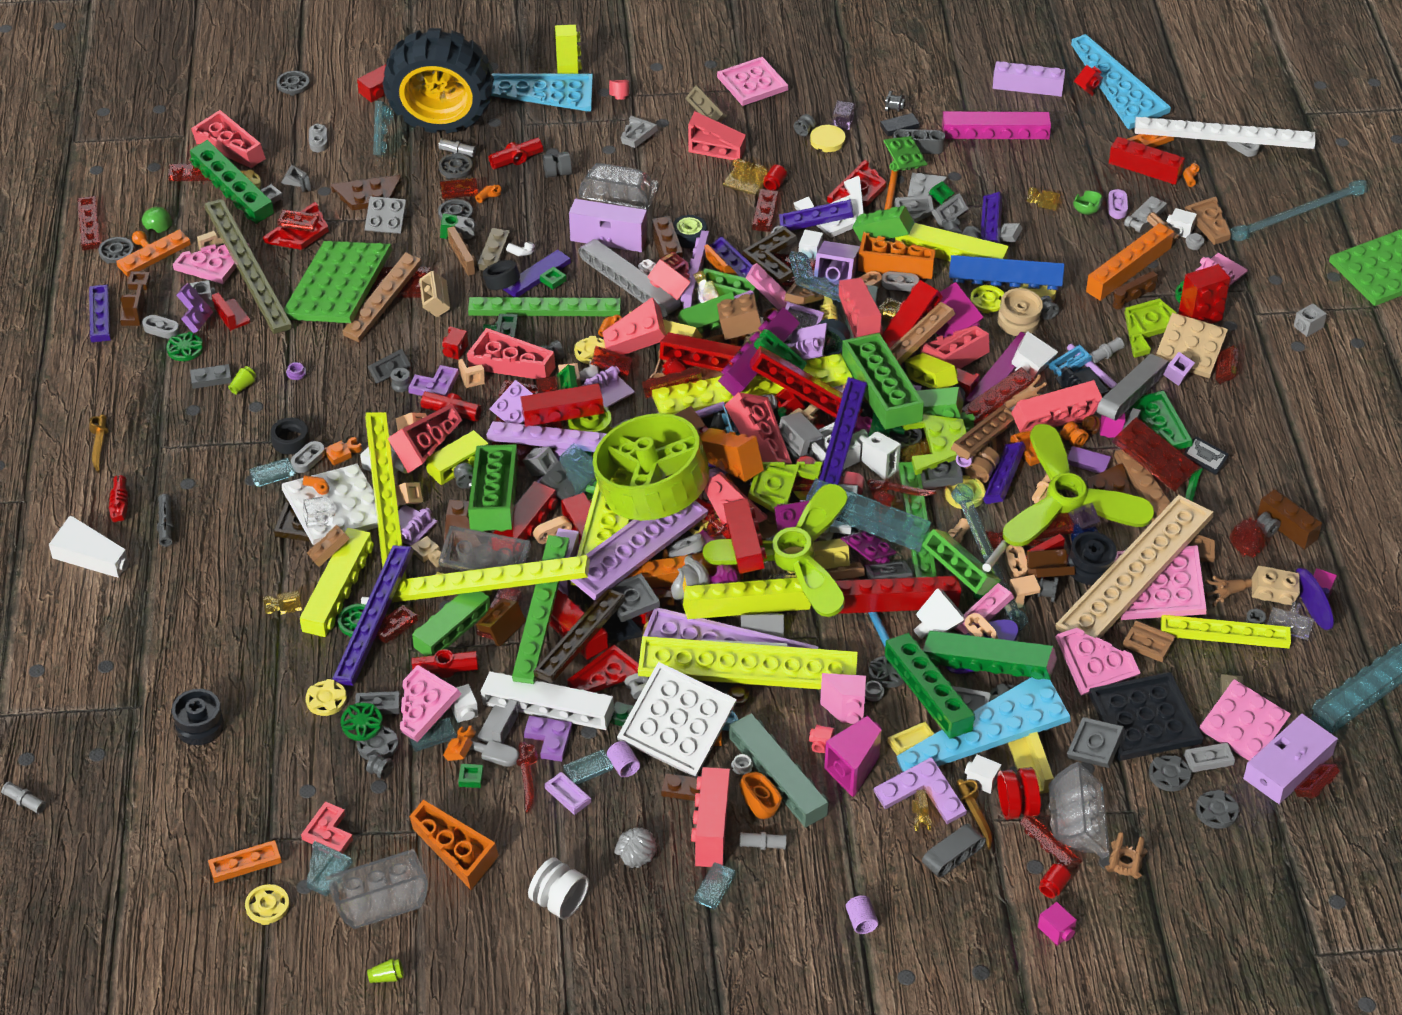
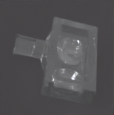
[1267,602,1314,640]

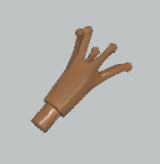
[1004,374,1047,409]
[1205,576,1252,606]

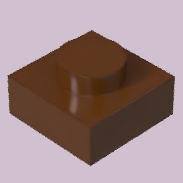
[127,271,151,290]

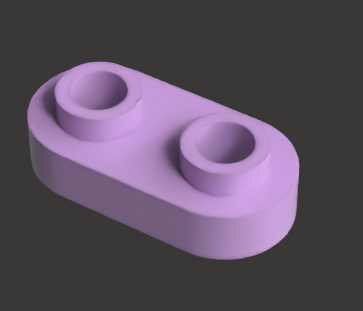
[1108,189,1128,219]

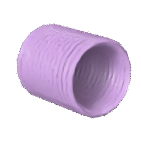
[607,741,640,777]
[846,895,878,934]

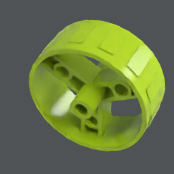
[593,413,709,521]

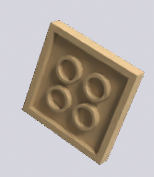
[1156,313,1228,378]

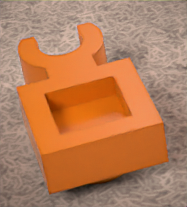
[324,437,362,466]
[443,726,476,761]

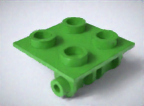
[883,136,928,172]

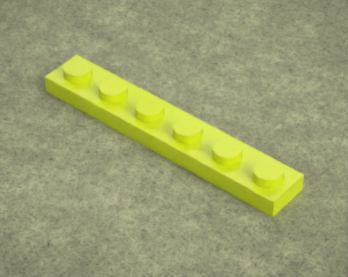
[1161,615,1291,649]

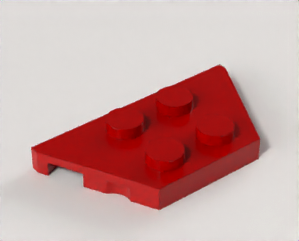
[827,160,886,207]
[263,202,329,250]

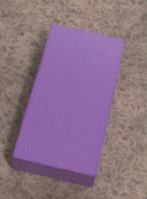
[1067,446,1111,473]

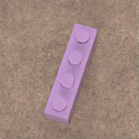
[992,61,1065,97]

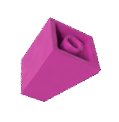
[936,282,984,338]
[824,716,882,797]

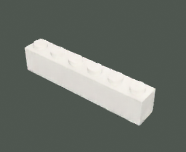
[481,672,614,730]

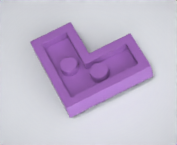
[176,283,213,334]
[408,365,459,396]
[524,716,572,762]

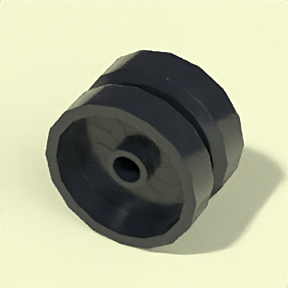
[1067,531,1117,585]
[171,689,224,745]

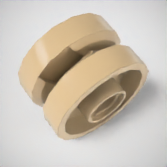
[998,288,1043,336]

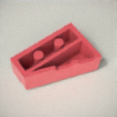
[688,111,746,162]
[603,297,666,358]
[920,326,990,369]
[704,472,768,538]

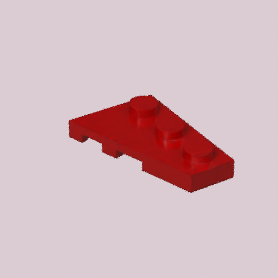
[567,645,639,693]

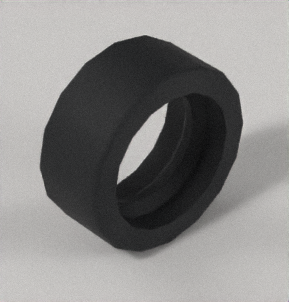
[482,260,520,290]
[271,417,309,455]

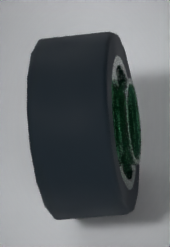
[817,319,851,356]

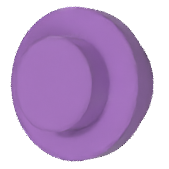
[286,362,306,380]

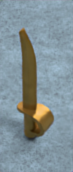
[89,414,109,473]
[956,779,992,850]

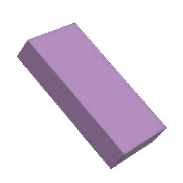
[545,772,591,815]

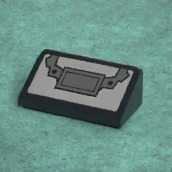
[1182,437,1229,475]

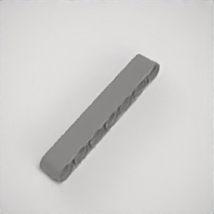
[578,239,681,317]
[1097,354,1169,421]

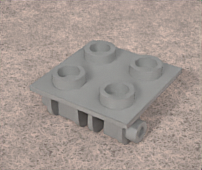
[365,196,407,234]

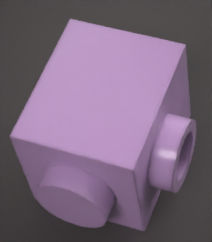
[1163,352,1195,386]

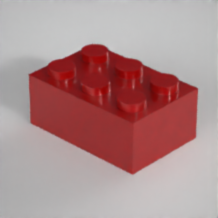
[1178,264,1231,324]

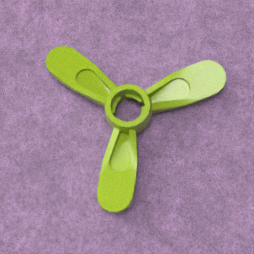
[1003,424,1154,546]
[703,484,847,617]

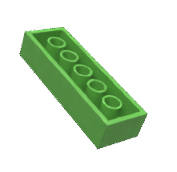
[842,333,924,430]
[468,444,518,532]

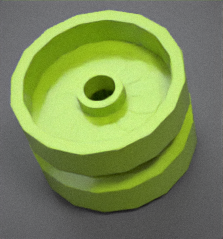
[568,405,612,452]

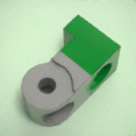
[440,213,476,239]

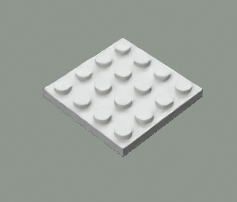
[282,464,378,545]
[617,662,737,777]

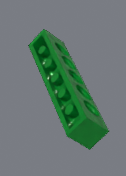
[190,140,274,224]
[884,633,975,739]

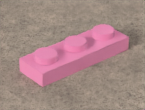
[746,263,788,310]
[954,583,1014,635]

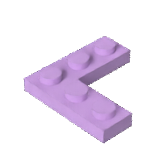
[874,757,967,824]

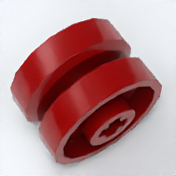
[997,767,1041,820]

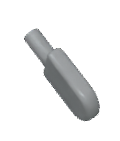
[470,740,519,767]

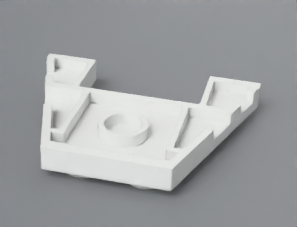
[794,176,864,238]

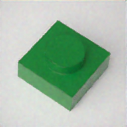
[929,181,955,204]
[540,267,567,290]
[458,764,484,788]

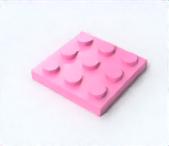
[717,57,788,106]
[1199,679,1291,761]

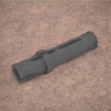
[157,494,174,547]

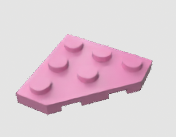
[173,243,250,284]
[1055,628,1140,695]
[400,665,461,742]

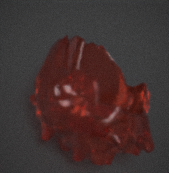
[1229,518,1266,558]

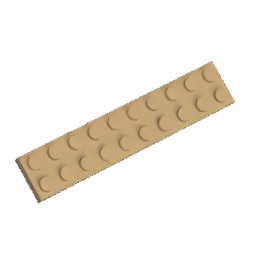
[1056,495,1213,638]

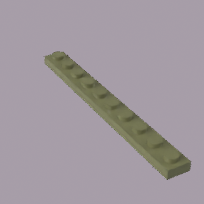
[205,199,291,334]

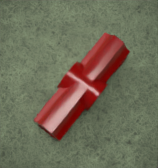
[488,137,543,170]
[420,391,482,421]
[411,649,478,678]

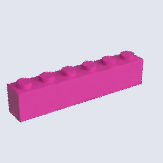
[942,111,1051,139]

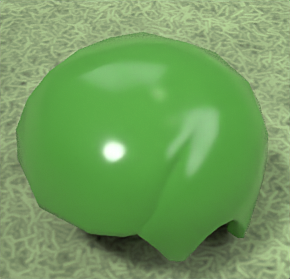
[1073,191,1103,215]
[142,207,173,233]

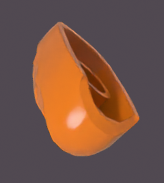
[739,772,782,819]

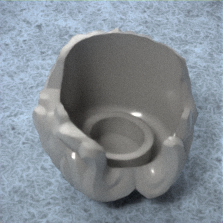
[614,827,657,868]

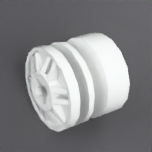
[528,857,589,920]

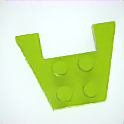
[1124,298,1177,358]
[902,414,967,475]
[748,461,822,513]

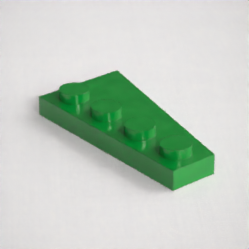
[1129,391,1192,451]

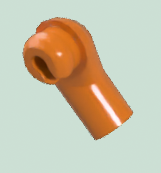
[1183,163,1200,187]
[475,185,502,203]
[598,315,622,337]
[303,475,329,495]

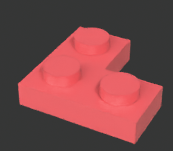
[301,802,353,856]

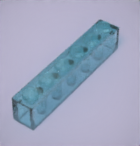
[806,478,931,552]
[1311,643,1402,734]

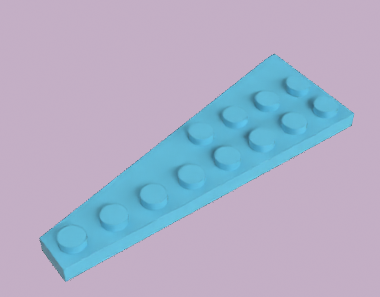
[1071,34,1171,130]
[462,73,593,111]
[896,677,1070,773]

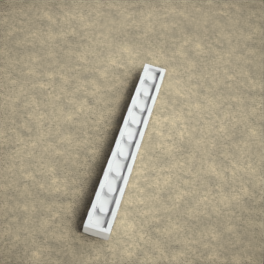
[1135,117,1315,149]

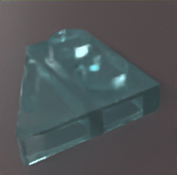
[560,443,596,495]
[307,841,352,897]

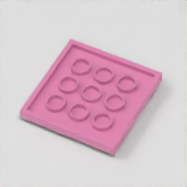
[1114,545,1206,620]

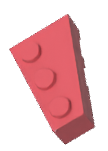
[647,252,690,300]

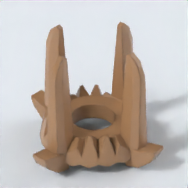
[1105,832,1148,879]

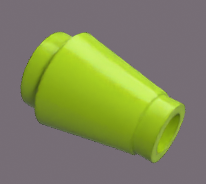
[228,366,257,395]
[367,958,404,983]

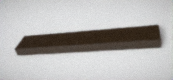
[533,589,626,683]

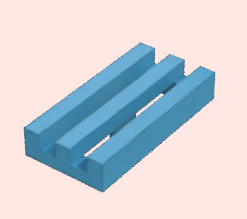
[1049,345,1092,377]

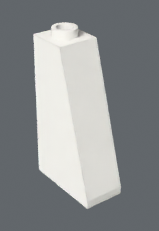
[49,516,129,578]

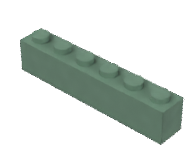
[729,713,829,828]

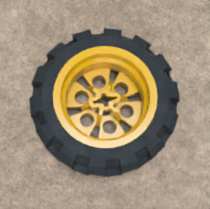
[383,28,494,133]

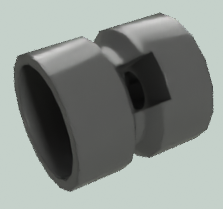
[543,151,572,178]

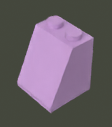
[813,241,860,293]

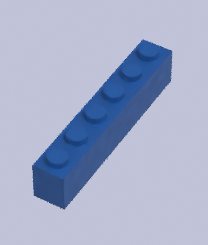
[949,255,1065,291]

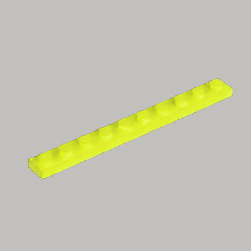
[365,412,406,579]
[392,555,590,602]

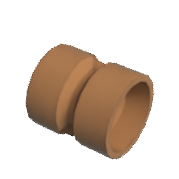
[965,446,1000,484]

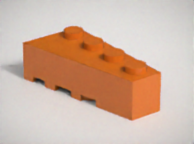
[858,232,936,279]
[699,428,764,482]
[409,800,499,890]

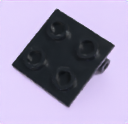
[1055,366,1109,395]

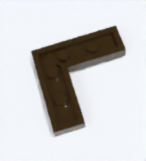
[742,227,796,285]

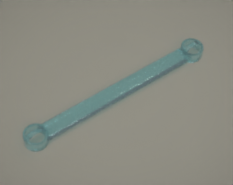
[1230,180,1368,241]
[951,484,1028,631]

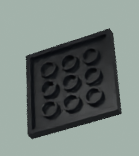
[1089,672,1203,761]

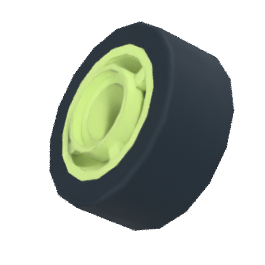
[673,215,707,248]

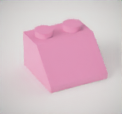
[820,673,866,724]

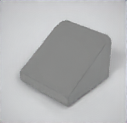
[281,164,307,187]

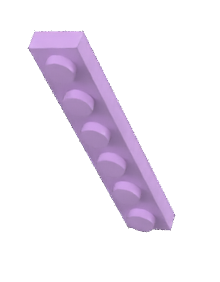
[681,231,709,309]
[486,421,607,452]

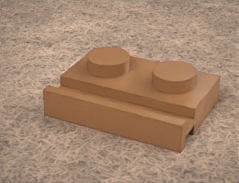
[307,525,350,567]
[1123,621,1175,662]

